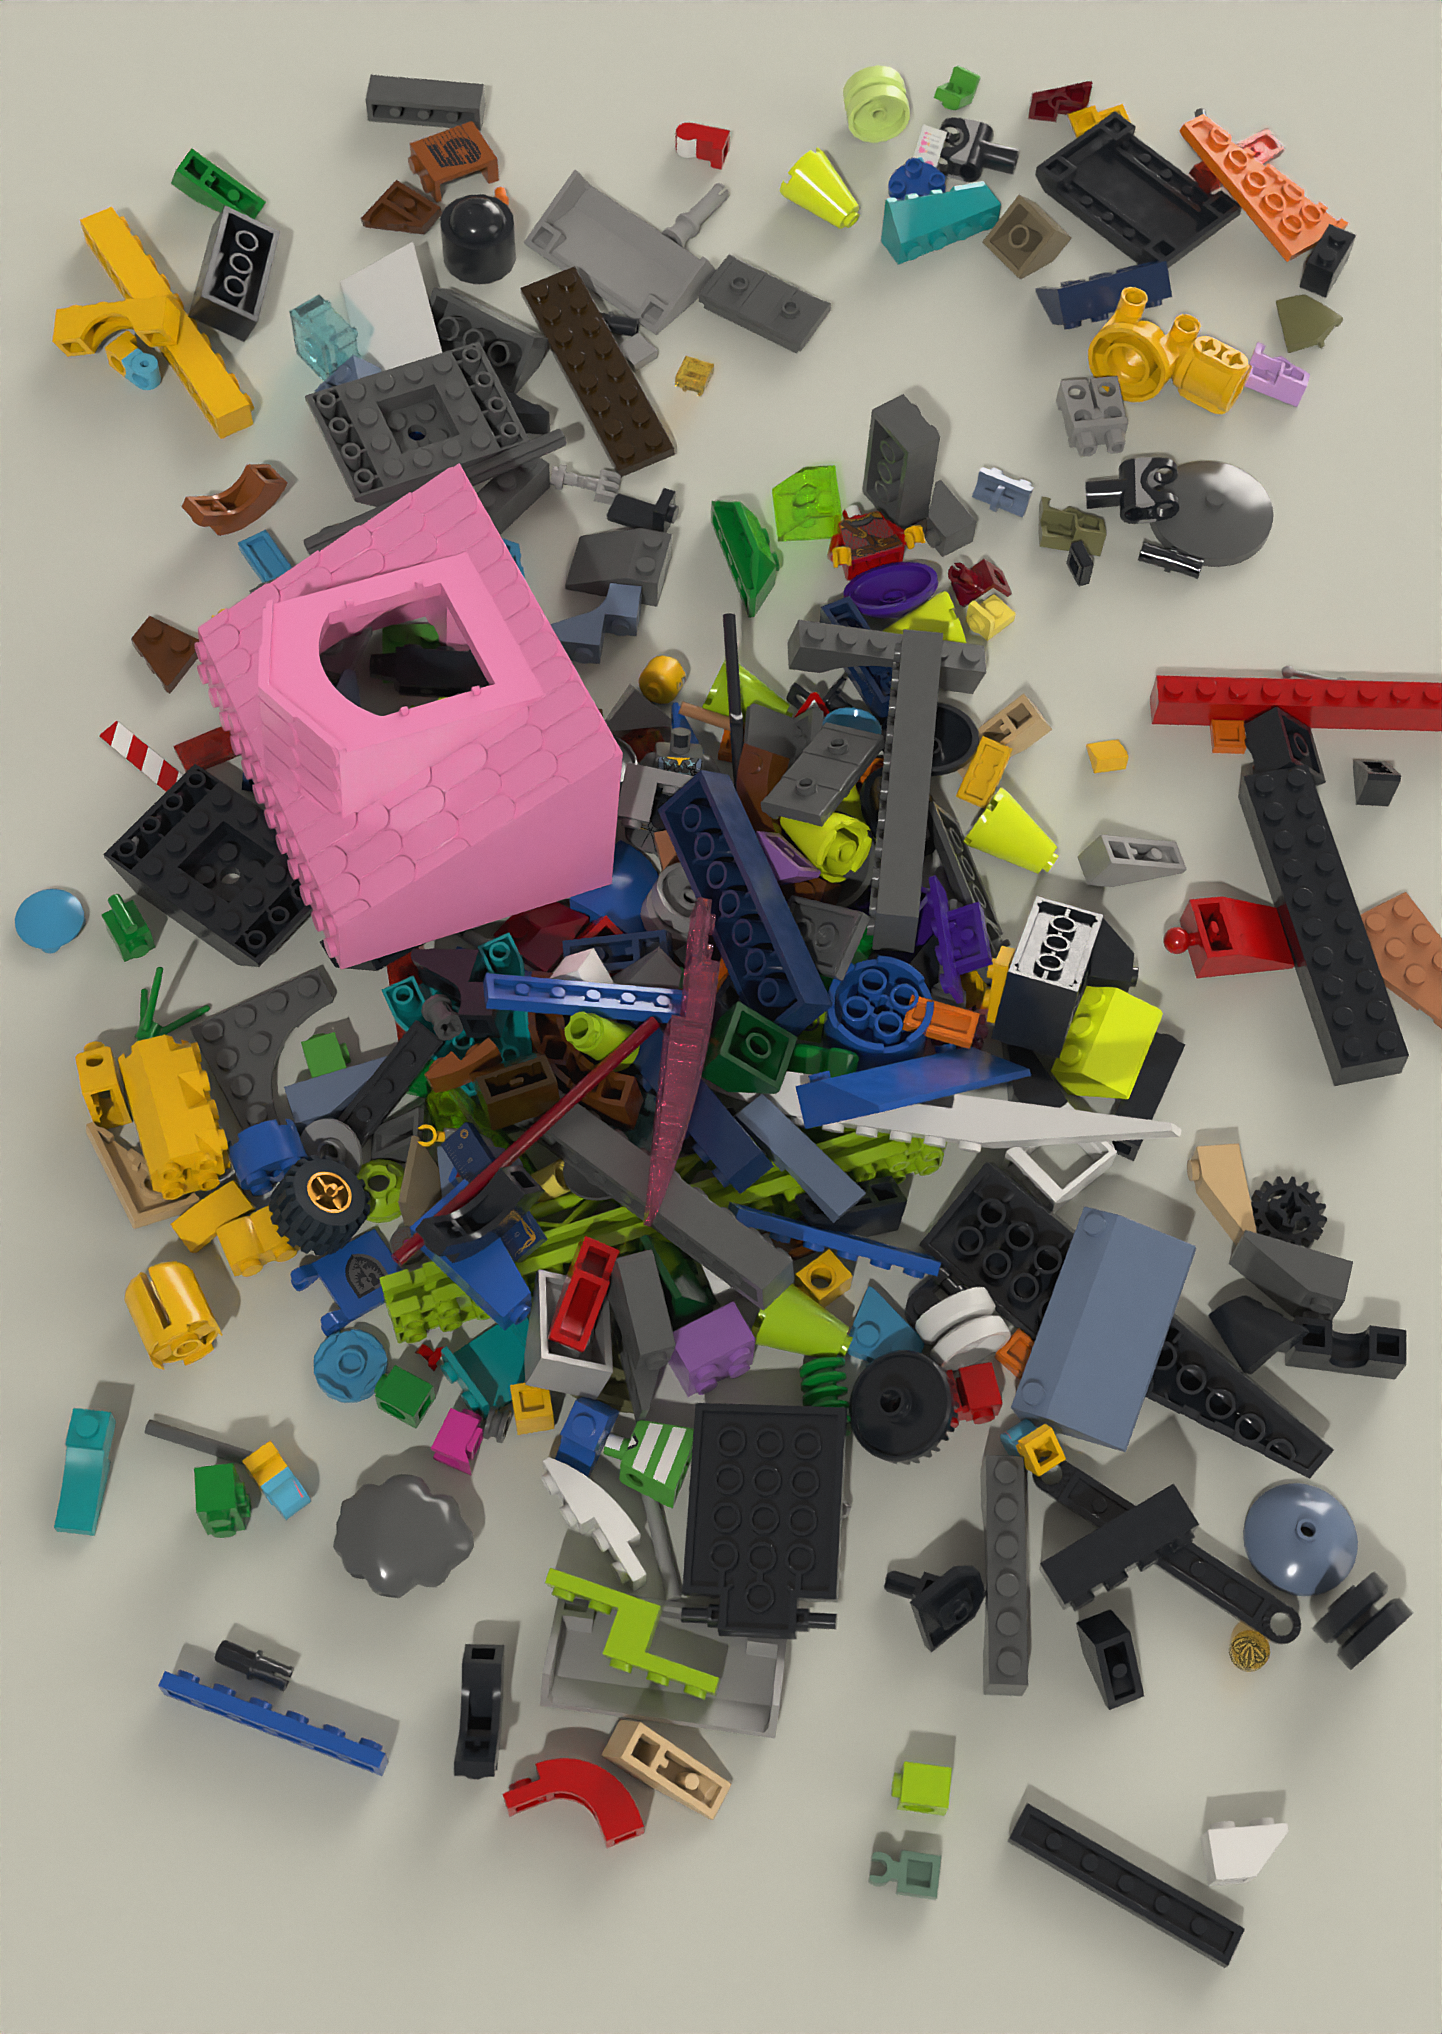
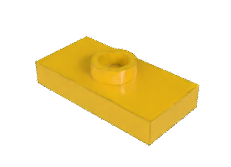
[956,736,1014,809]

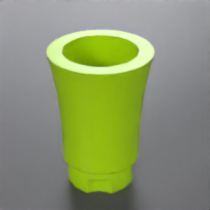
[565,1012,640,1072]

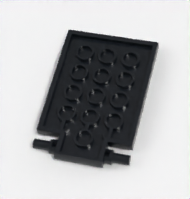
[681,1403,847,1640]

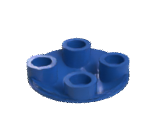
[888,158,946,201]

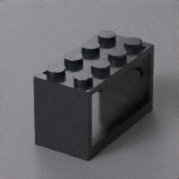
[991,896,1103,1058]

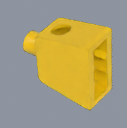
[75,1041,132,1130]

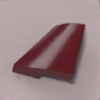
[1028,81,1093,122]

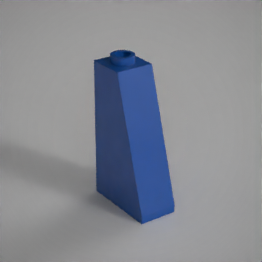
[410,1179,532,1331]

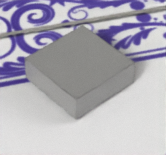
[618,333,658,372]

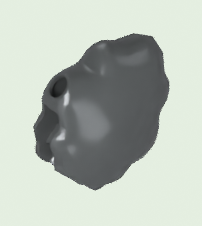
[333,1474,474,1598]

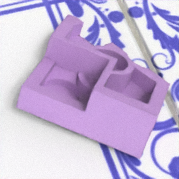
[1245,342,1310,407]

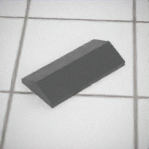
[927,801,1003,935]

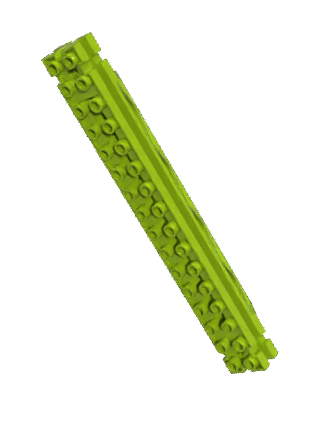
[379,1125,947,1344]

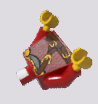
[827,505,926,581]

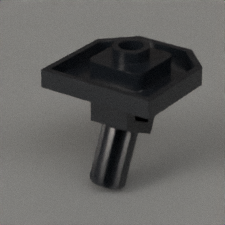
[884,1565,986,1652]

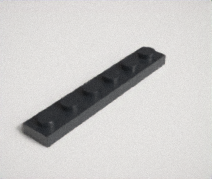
[1007,1803,1245,1968]

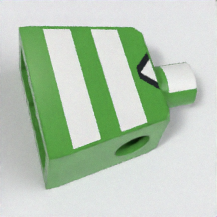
[603,1420,694,1508]

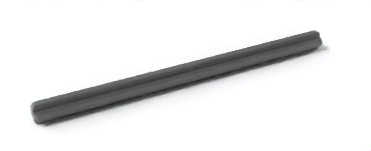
[303,429,567,555]

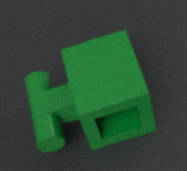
[101,894,156,962]

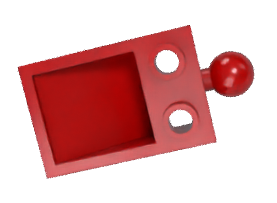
[1163,896,1295,979]

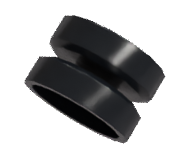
[1312,1571,1414,1671]

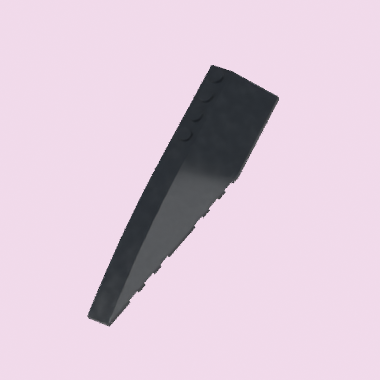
[919,1162,1334,1479]

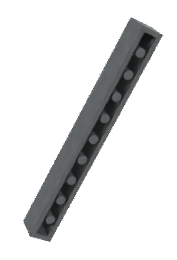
[515,1089,794,1311]

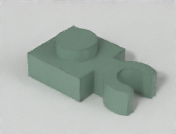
[868,1850,941,1900]

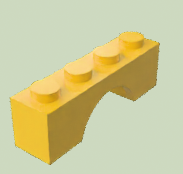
[52,295,180,357]

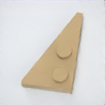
[86,1122,200,1229]

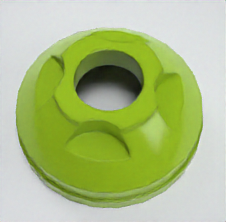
[357,1159,405,1223]

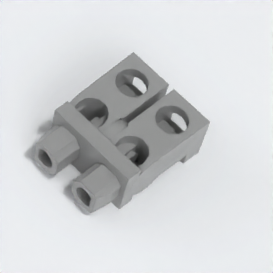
[1056,376,1128,457]

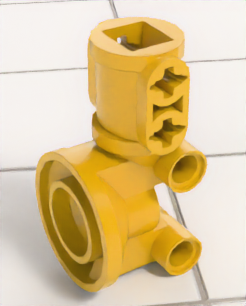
[1088,287,1252,414]

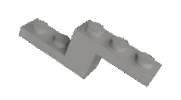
[617,762,694,830]

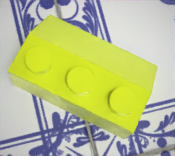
[1051,986,1163,1099]

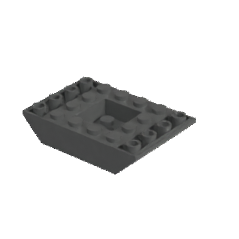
[305,341,530,507]

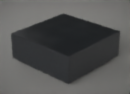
[1066,541,1094,587]

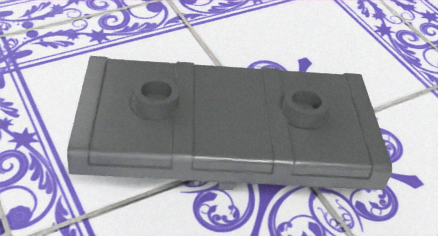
[698,254,831,353]
[761,722,885,827]

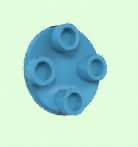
[15,889,86,953]

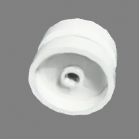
[915,1287,1011,1373]

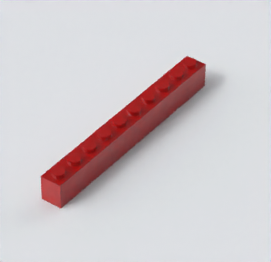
[1150,675,1442,732]

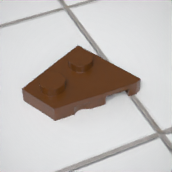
[360,180,442,235]
[131,616,199,693]

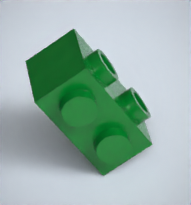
[194,1463,252,1538]

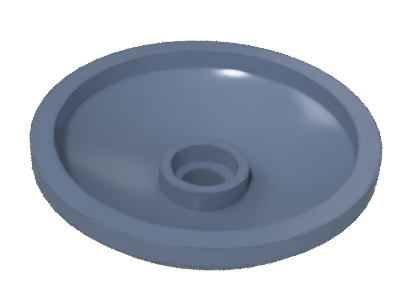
[1243,1483,1358,1596]

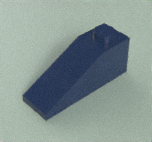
[562,929,674,974]

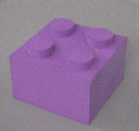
[668,1301,755,1397]

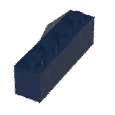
[1035,261,1172,329]

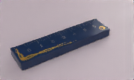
[441,1122,548,1262]

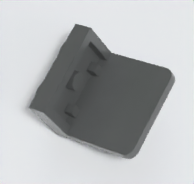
[744,703,824,771]

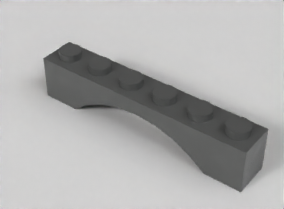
[787,620,986,694]
[980,1455,1028,1696]

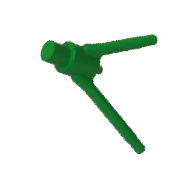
[134,967,210,1042]

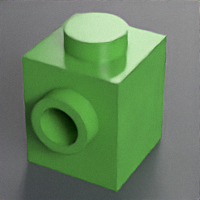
[301,1032,351,1078]

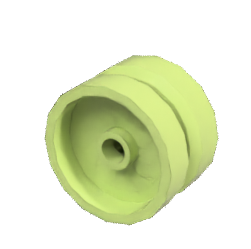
[843,66,910,143]

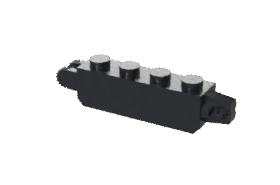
[369,644,490,698]

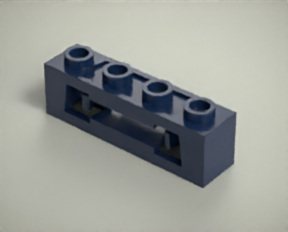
[820,596,893,725]

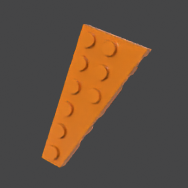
[1179,114,1349,262]

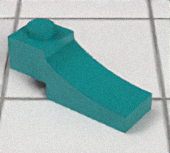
[54,1408,116,1536]

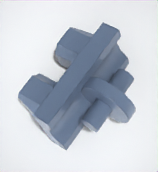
[972,467,1034,517]

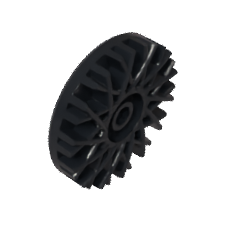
[849,1350,960,1465]

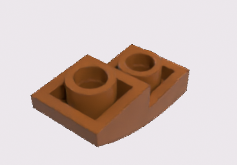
[424,1037,503,1093]

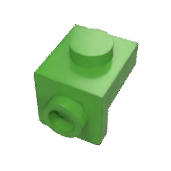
[934,66,980,110]

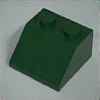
[698,1001,797,1094]

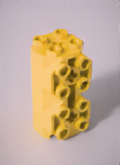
[118,1034,231,1200]

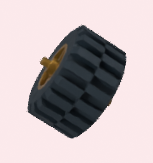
[269,1155,370,1256]

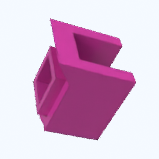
[431,1408,483,1476]

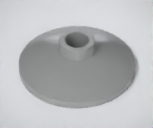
[300,1118,363,1177]

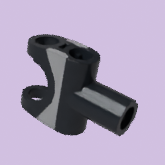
[937,117,1020,182]
[1085,457,1180,524]

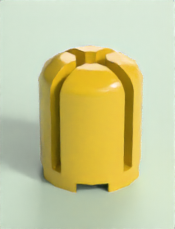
[124,1261,222,1370]

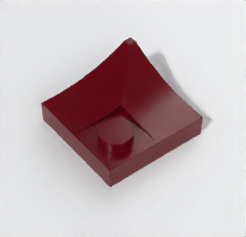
[493,901,589,973]

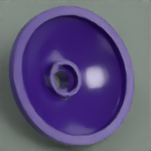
[843,562,938,618]

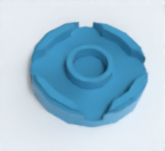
[313,1329,388,1403]

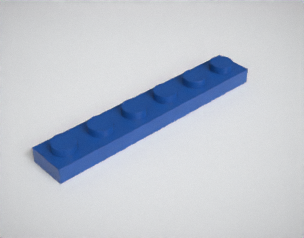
[483,973,700,1026]
[728,1202,941,1279]
[158,1670,389,1776]

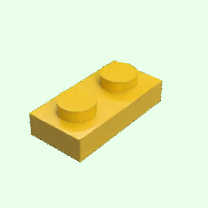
[983,946,1015,1023]

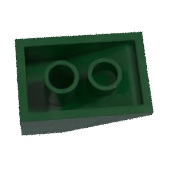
[639,1234,716,1332]

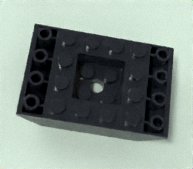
[103,763,313,967]

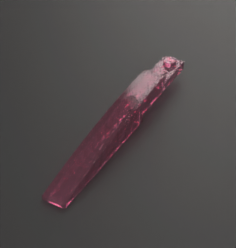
[643,897,720,1226]

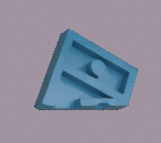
[846,1286,925,1363]

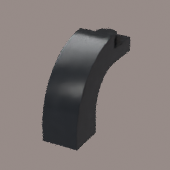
[415,1165,544,1263]
[454,1644,504,1779]

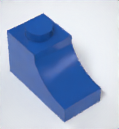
[555,1397,620,1478]

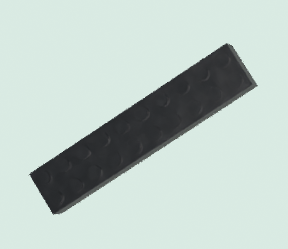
[1238,764,1409,1086]

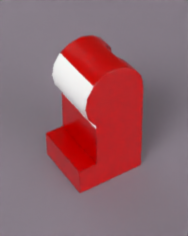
[675,122,730,170]

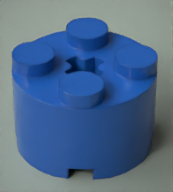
[227,1119,308,1196]

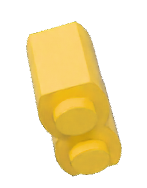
[215,1205,301,1277]

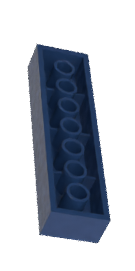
[658,770,833,1036]

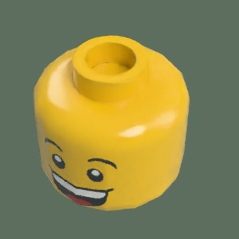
[638,656,686,704]

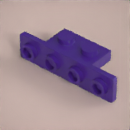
[926,875,993,1004]

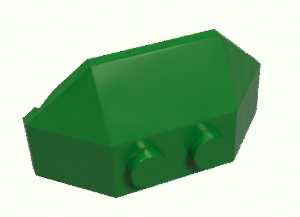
[710,500,780,618]

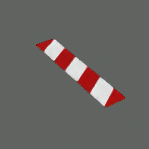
[99,721,183,792]

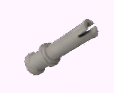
[662,183,729,248]

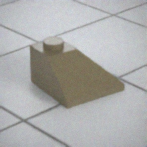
[398,1136,442,1226]

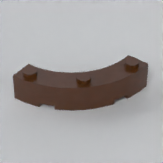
[736,743,843,906]
[528,970,644,1130]

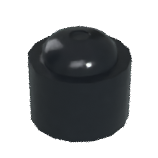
[440,194,516,284]

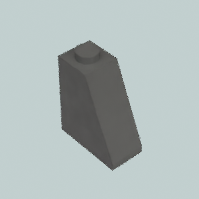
[606,1249,676,1370]

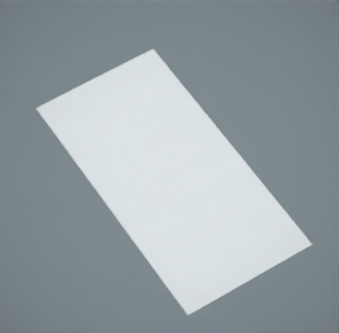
[340,242,442,371]

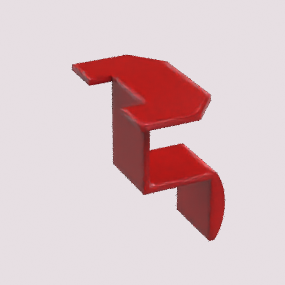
[415,1344,444,1371]

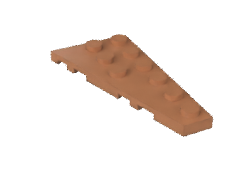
[1360,892,1442,1029]

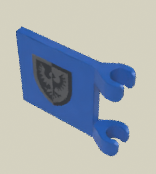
[290,1228,402,1337]

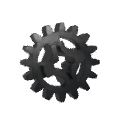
[1251,1176,1327,1248]

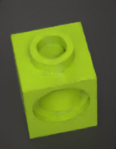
[891,1761,952,1816]

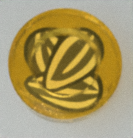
[1229,1630,1270,1672]

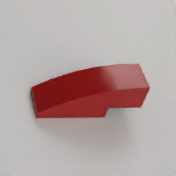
[547,1236,620,1353]

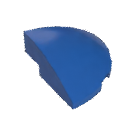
[570,840,659,934]

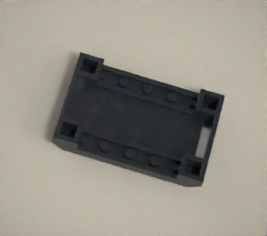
[1035,111,1242,268]

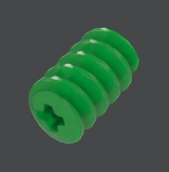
[799,1357,851,1436]

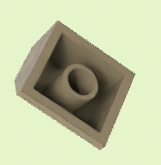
[982,195,1071,279]

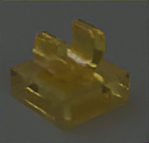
[675,356,714,396]

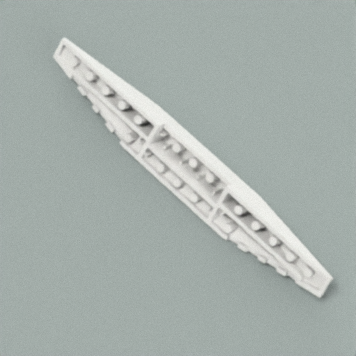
[685,1058,1181,1153]

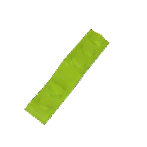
[545,1568,721,1700]

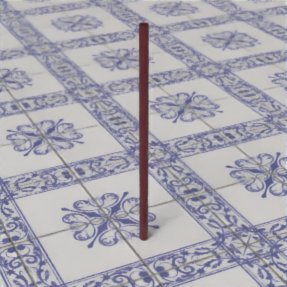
[391,1017,660,1266]

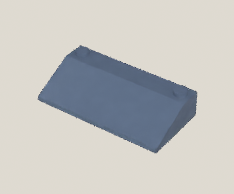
[1011,1206,1196,1453]

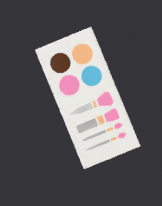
[913,124,947,168]

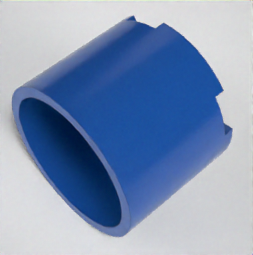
[822,956,934,1072]

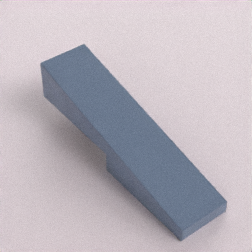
[734,1094,866,1223]

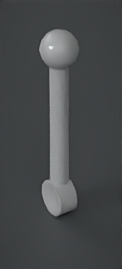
[1282,666,1347,680]

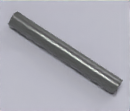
[145,1419,253,1465]

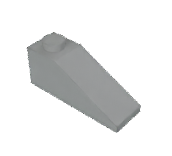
[1077,835,1187,887]

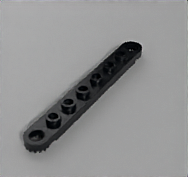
[1032,1456,1301,1645]

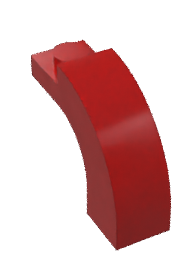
[503,1758,644,1848]

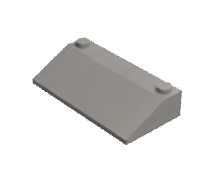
[523,169,716,335]
[540,1595,787,1738]

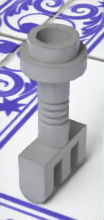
[550,464,621,505]

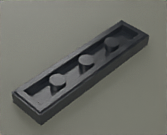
[337,1020,446,1149]

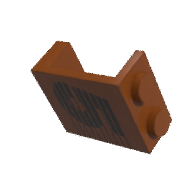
[408,121,499,203]

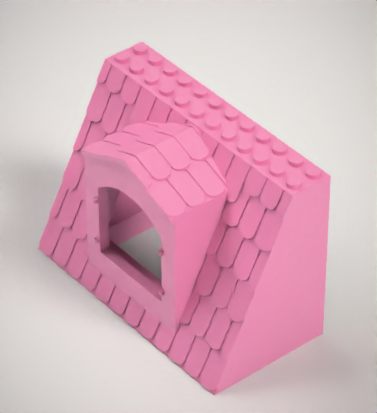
[195,463,623,970]

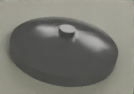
[1150,461,1273,567]

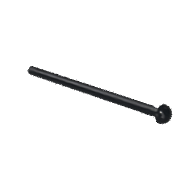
[723,613,744,789]

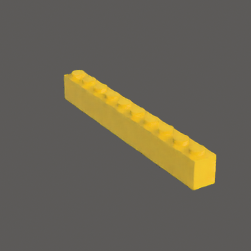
[80,206,254,439]

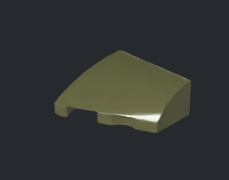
[1038,496,1107,556]

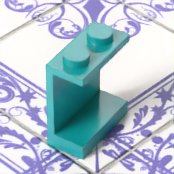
[440,1317,529,1420]

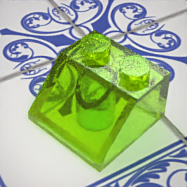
[772,465,842,542]

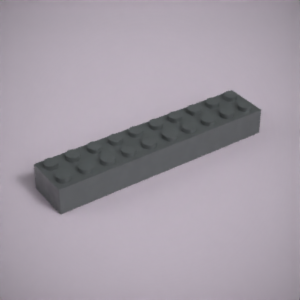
[867,629,943,953]

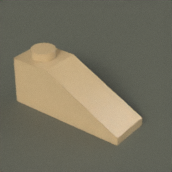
[958,694,1052,779]
[1187,1143,1257,1246]
[601,1720,732,1820]

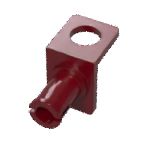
[948,559,1012,607]

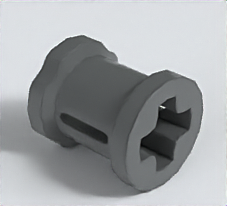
[421,994,464,1040]

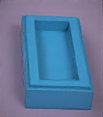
[238,529,292,583]

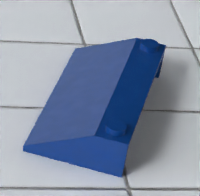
[795,1044,1031,1129]

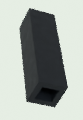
[1112,1032,1186,1161]

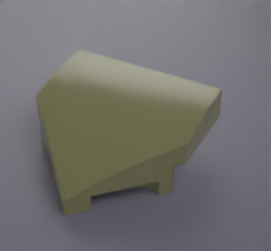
[1276,295,1343,353]

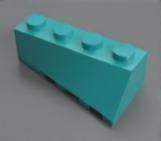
[881,181,1001,265]

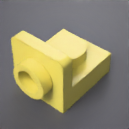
[965,594,1016,641]

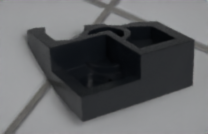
[1208,1295,1309,1374]

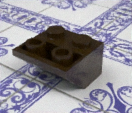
[469,1051,560,1131]

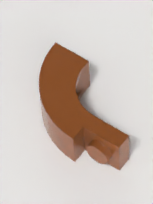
[181,464,288,536]

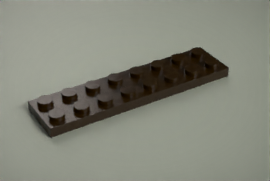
[520,266,675,477]

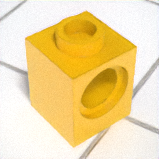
[794,1249,853,1308]
[510,1383,555,1435]

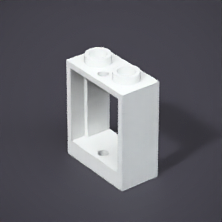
[1002,1102,1117,1213]

